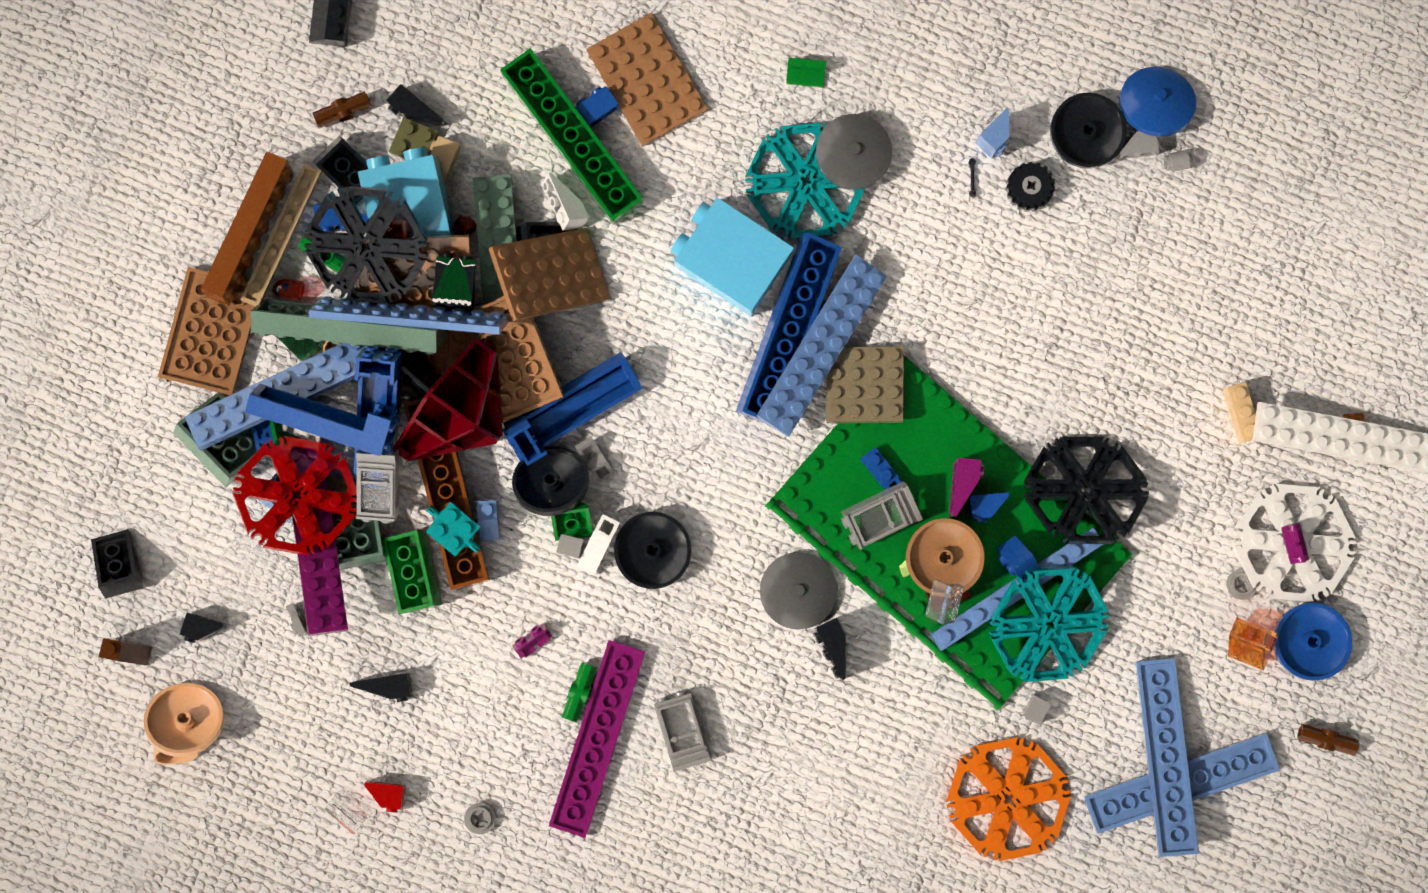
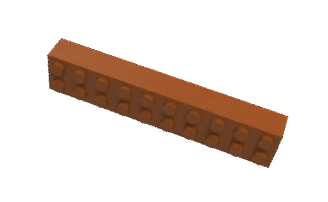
[403,398,490,591]

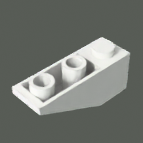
[542,173,589,231]
[577,514,621,575]

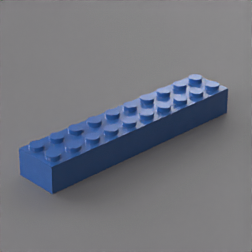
[735,232,842,425]

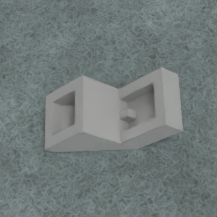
[575,436,615,484]

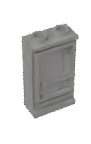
[356,449,399,523]
[841,481,923,550]
[654,691,711,772]

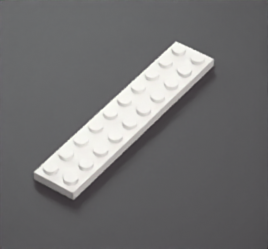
[1252,402,1428,473]

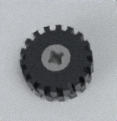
[1005,162,1055,212]

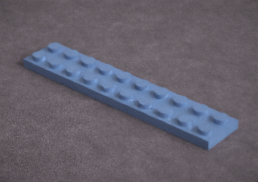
[756,255,887,437]
[309,296,509,334]
[185,343,367,451]
[1135,658,1199,857]
[1083,733,1280,834]

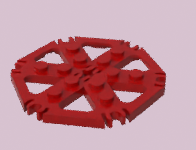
[232,436,357,556]

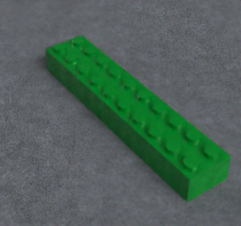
[500,48,644,225]

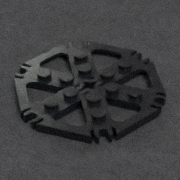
[304,186,428,304]
[1024,436,1149,544]

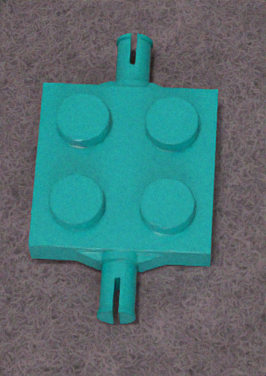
[426,502,482,557]

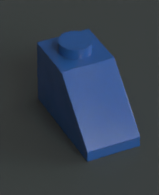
[968,492,1009,523]

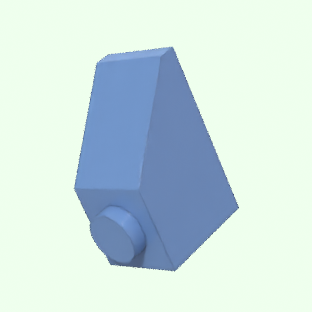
[477,500,500,541]

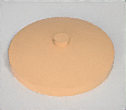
[144,683,224,757]

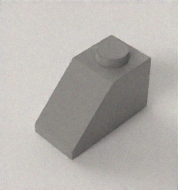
[1117,131,1159,159]

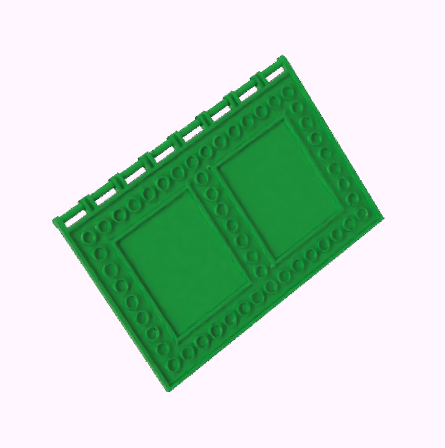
[765,355,1133,711]

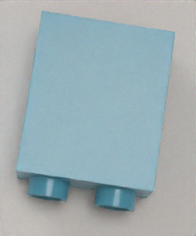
[358,147,456,237]
[670,197,794,317]

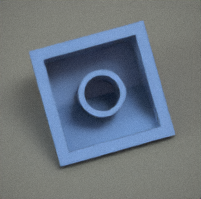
[975,108,1009,159]

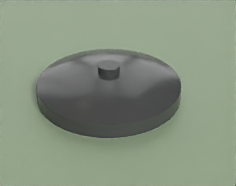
[816,114,892,190]
[760,552,837,630]

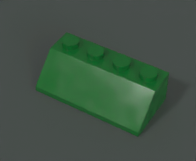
[382,530,443,614]

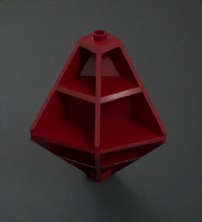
[392,338,503,462]

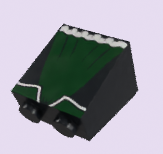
[432,254,476,311]

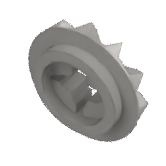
[1226,569,1257,600]
[464,803,496,834]

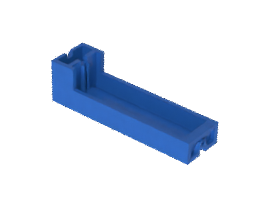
[353,346,403,490]
[503,352,643,466]
[245,383,400,456]

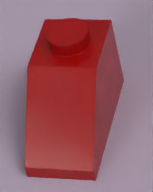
[364,781,406,813]

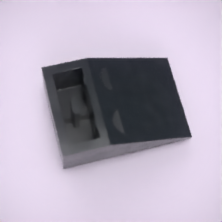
[813,617,846,680]

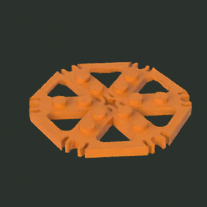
[946,737,1071,861]

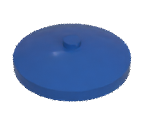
[1119,67,1196,137]
[1273,603,1352,681]

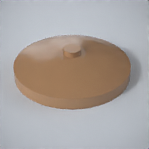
[906,518,984,597]

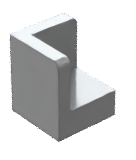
[556,534,584,559]
[1021,695,1051,725]

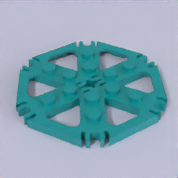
[745,123,865,239]
[989,566,1109,682]

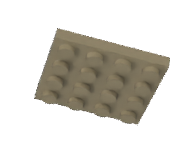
[826,346,904,423]

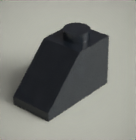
[179,612,227,643]

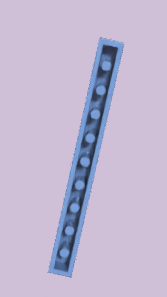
[929,528,1103,651]

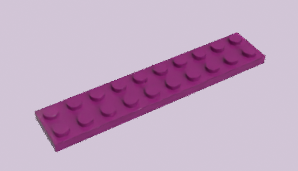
[290,447,348,636]
[549,640,645,838]

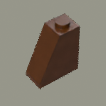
[98,638,152,666]

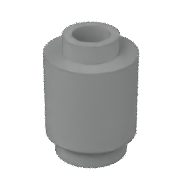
[1163,150,1193,172]

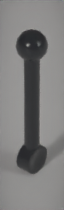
[968,158,976,197]

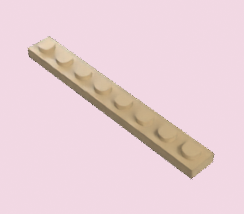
[240,164,322,307]

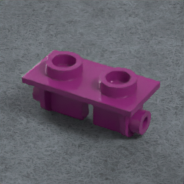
[1281,523,1309,565]
[512,623,552,659]

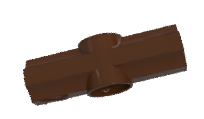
[313,91,372,129]
[1297,724,1359,756]

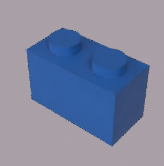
[575,86,619,128]
[996,536,1039,579]

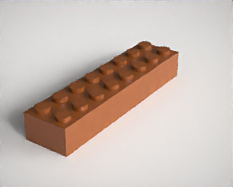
[201,151,294,306]

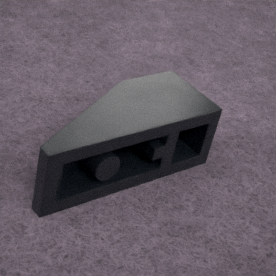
[386,84,446,127]
[349,673,413,702]

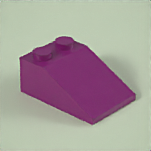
[948,458,984,519]

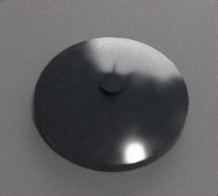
[1050,92,1127,169]
[512,446,590,516]
[614,512,691,589]

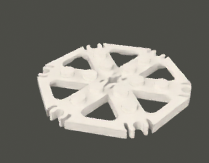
[1233,484,1356,603]

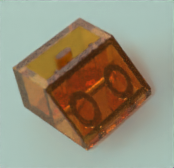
[1228,617,1278,671]

